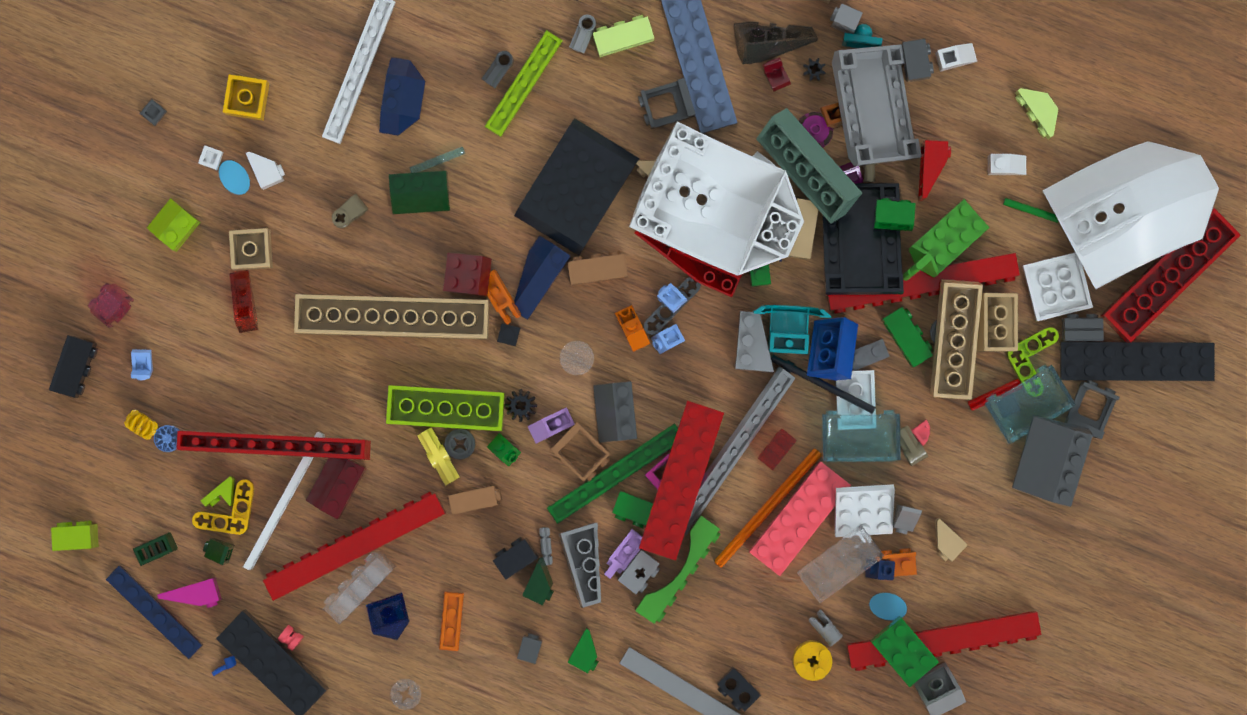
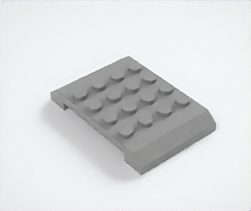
[832,44,922,166]

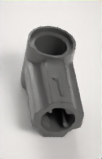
[482,51,514,88]

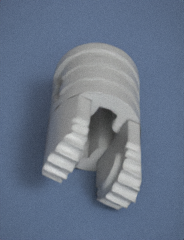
[808,609,843,647]

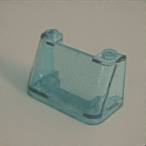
[984,364,1076,446]
[821,410,901,462]

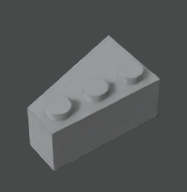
[735,311,774,373]

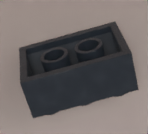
[49,335,98,398]

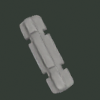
[539,527,553,565]

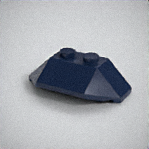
[379,57,426,136]

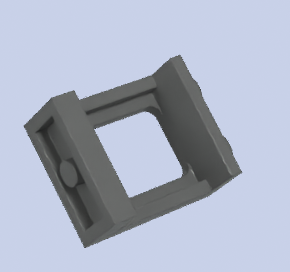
[638,78,696,129]
[1064,380,1120,439]

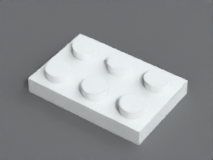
[836,370,876,429]

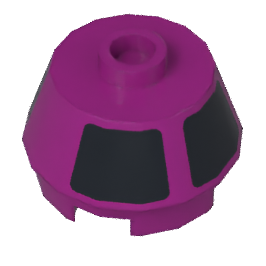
[799,112,834,148]

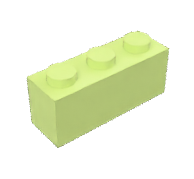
[593,15,654,57]

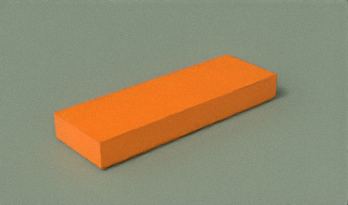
[439,592,464,651]

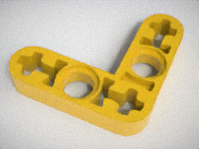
[192,479,254,535]

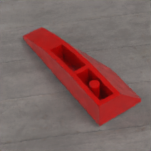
[634,231,743,298]

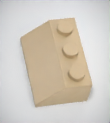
[977,293,1018,352]

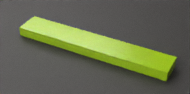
[485,30,563,137]

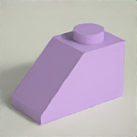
[527,407,575,443]

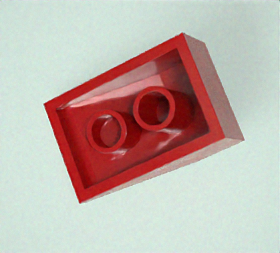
[918,140,951,201]

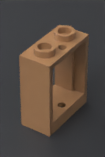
[550,422,611,482]
[448,485,502,515]

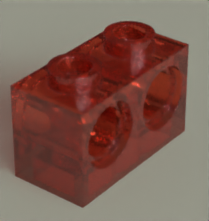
[757,428,797,470]

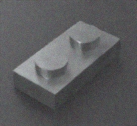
[853,339,890,371]

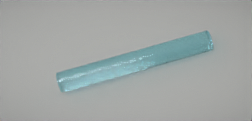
[409,147,466,173]

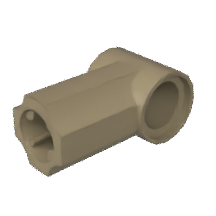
[894,425,928,466]

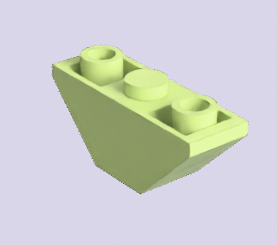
[1015,88,1058,140]

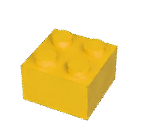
[223,74,270,121]

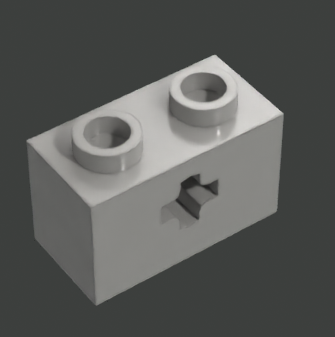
[830,4,863,34]
[618,549,660,594]

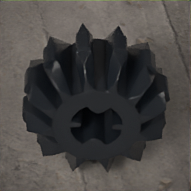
[505,389,537,422]

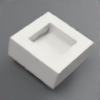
[198,145,224,170]

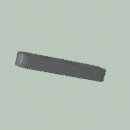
[644,277,701,335]

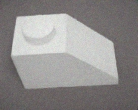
[246,152,285,190]
[988,154,1026,175]

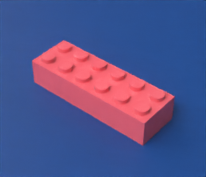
[748,461,851,576]

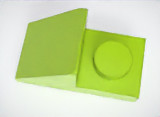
[201,476,235,507]

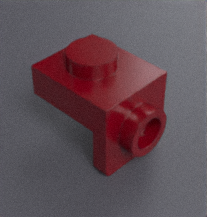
[763,57,791,92]

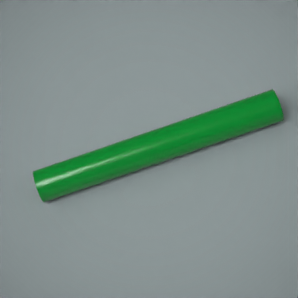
[1003,198,1058,223]

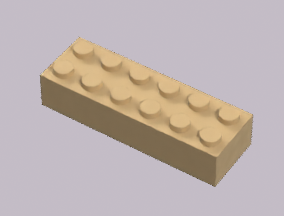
[930,279,983,400]

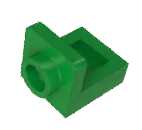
[487,433,521,466]

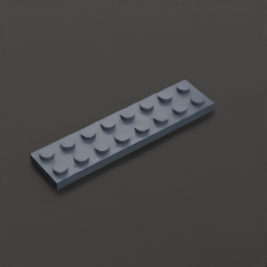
[661,0,737,134]

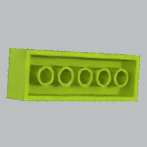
[386,385,505,431]

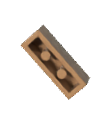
[568,251,628,286]

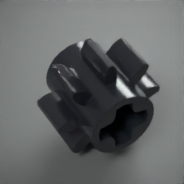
[803,58,826,82]

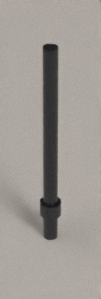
[771,355,876,414]

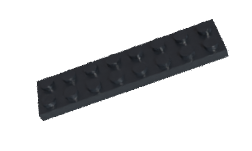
[1060,342,1215,381]

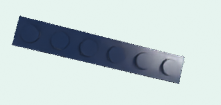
[106,565,203,659]

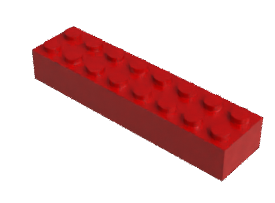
[1100,208,1241,343]
[639,401,724,560]

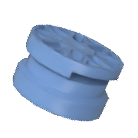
[154,425,180,452]

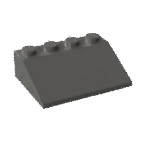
[1012,415,1093,507]

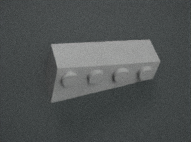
[559,522,601,608]

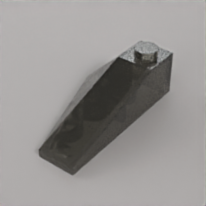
[733,22,818,64]

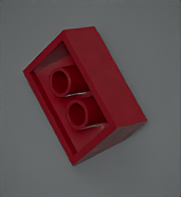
[306,458,367,519]

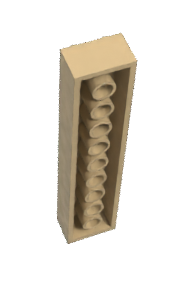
[294,294,489,339]

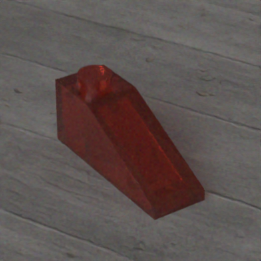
[230,270,258,333]

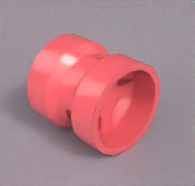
[277,625,304,651]

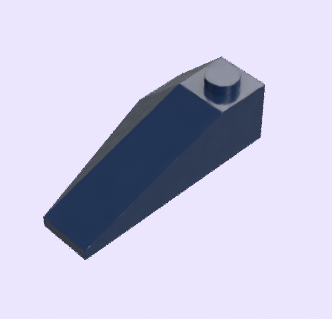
[514,235,571,320]

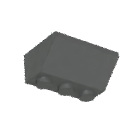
[593,381,637,443]

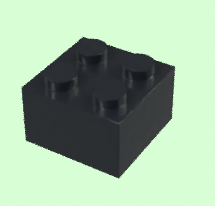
[493,537,539,580]

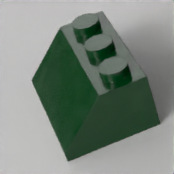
[389,171,450,215]

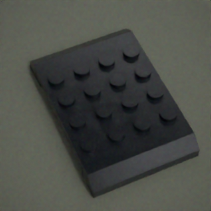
[514,118,640,256]
[822,183,904,295]

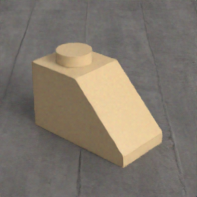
[935,518,967,562]

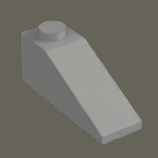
[893,505,922,534]

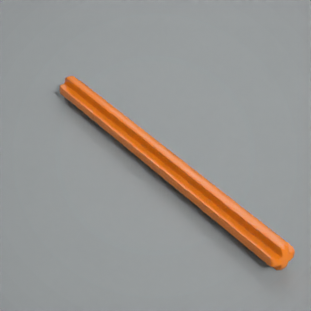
[714,449,822,568]

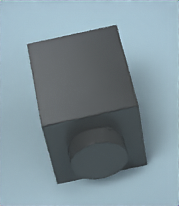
[517,633,542,664]

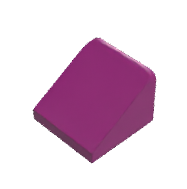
[839,162,863,183]

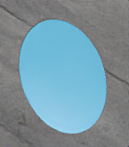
[219,160,250,195]
[869,593,907,620]

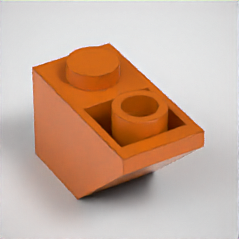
[615,305,650,352]

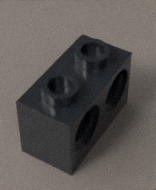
[717,667,761,711]

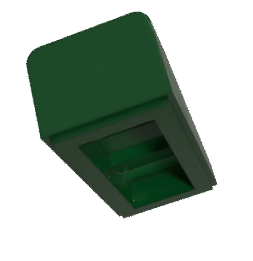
[133,532,178,566]

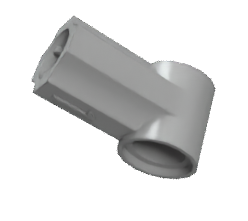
[569,14,596,54]

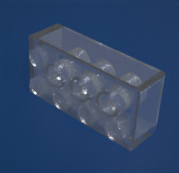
[797,525,884,603]
[323,551,397,624]

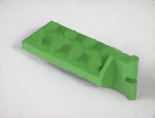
[903,199,989,281]

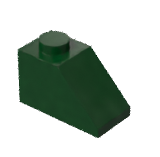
[203,538,235,565]
[522,557,554,606]

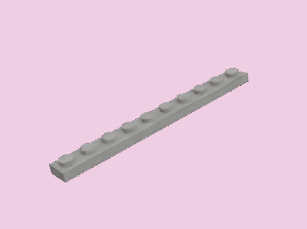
[685,367,795,535]

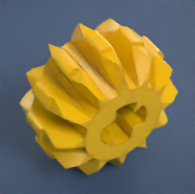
[124,410,158,440]

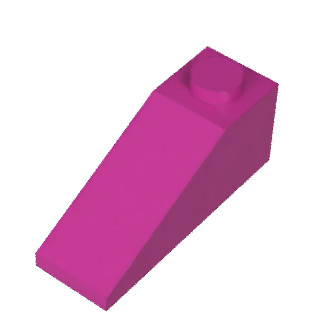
[157,577,222,608]

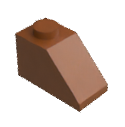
[820,102,843,129]

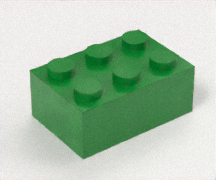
[870,616,939,687]

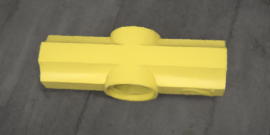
[417,427,460,485]

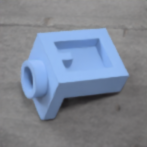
[657,283,687,313]
[651,324,685,354]

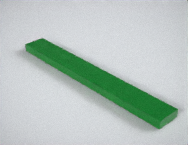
[547,423,678,524]

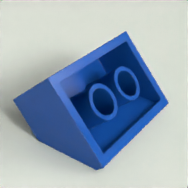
[807,317,858,381]

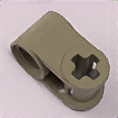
[332,194,368,228]

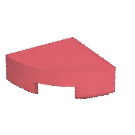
[911,420,930,446]

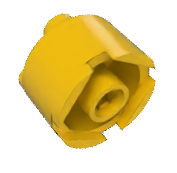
[792,640,832,681]

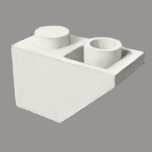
[935,43,977,72]

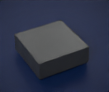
[139,99,167,126]

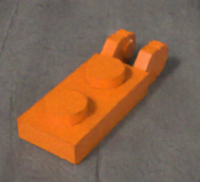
[487,269,521,325]

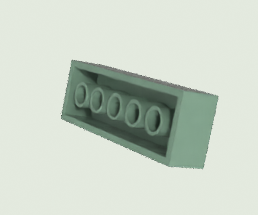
[756,108,862,223]

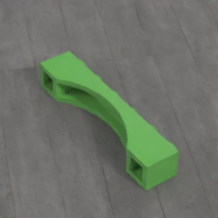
[635,515,721,624]

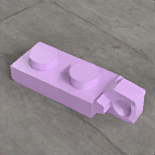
[604,529,642,579]

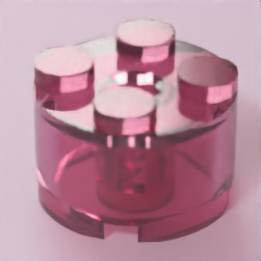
[88,283,134,328]

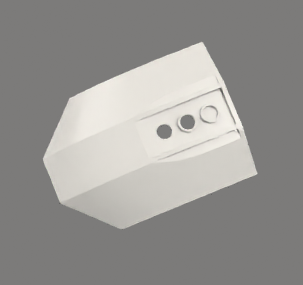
[629,121,804,276]
[1043,141,1219,289]

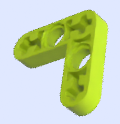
[1007,327,1059,397]

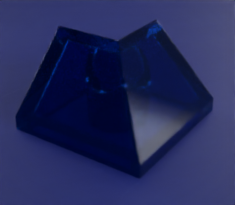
[366,592,410,640]

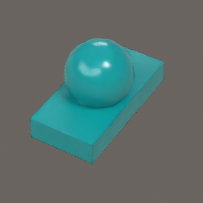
[842,24,883,48]

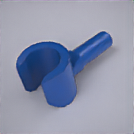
[212,656,236,676]

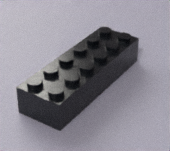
[216,609,329,715]

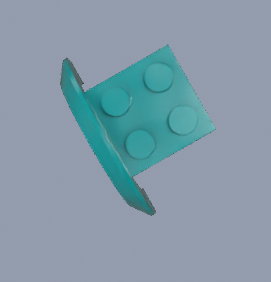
[753,305,831,354]

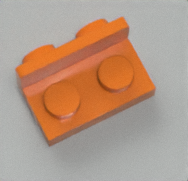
[876,548,917,577]

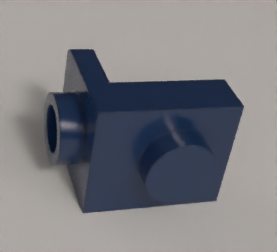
[865,558,895,580]

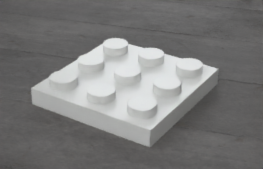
[1022,253,1093,321]
[834,484,895,537]

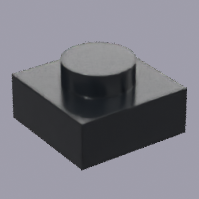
[497,323,520,346]

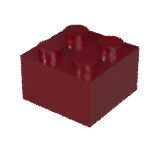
[443,253,492,296]

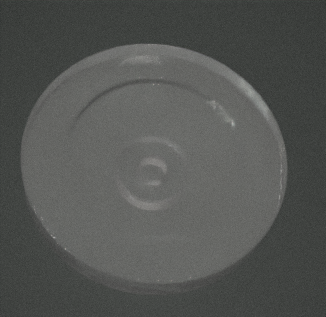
[560,341,594,375]

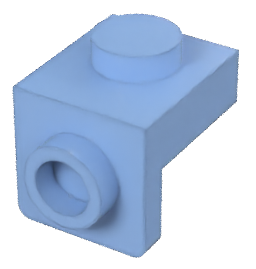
[131,349,153,380]

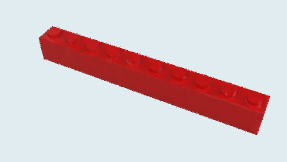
[827,253,1020,314]
[176,431,371,460]
[263,492,446,601]
[846,611,1042,671]

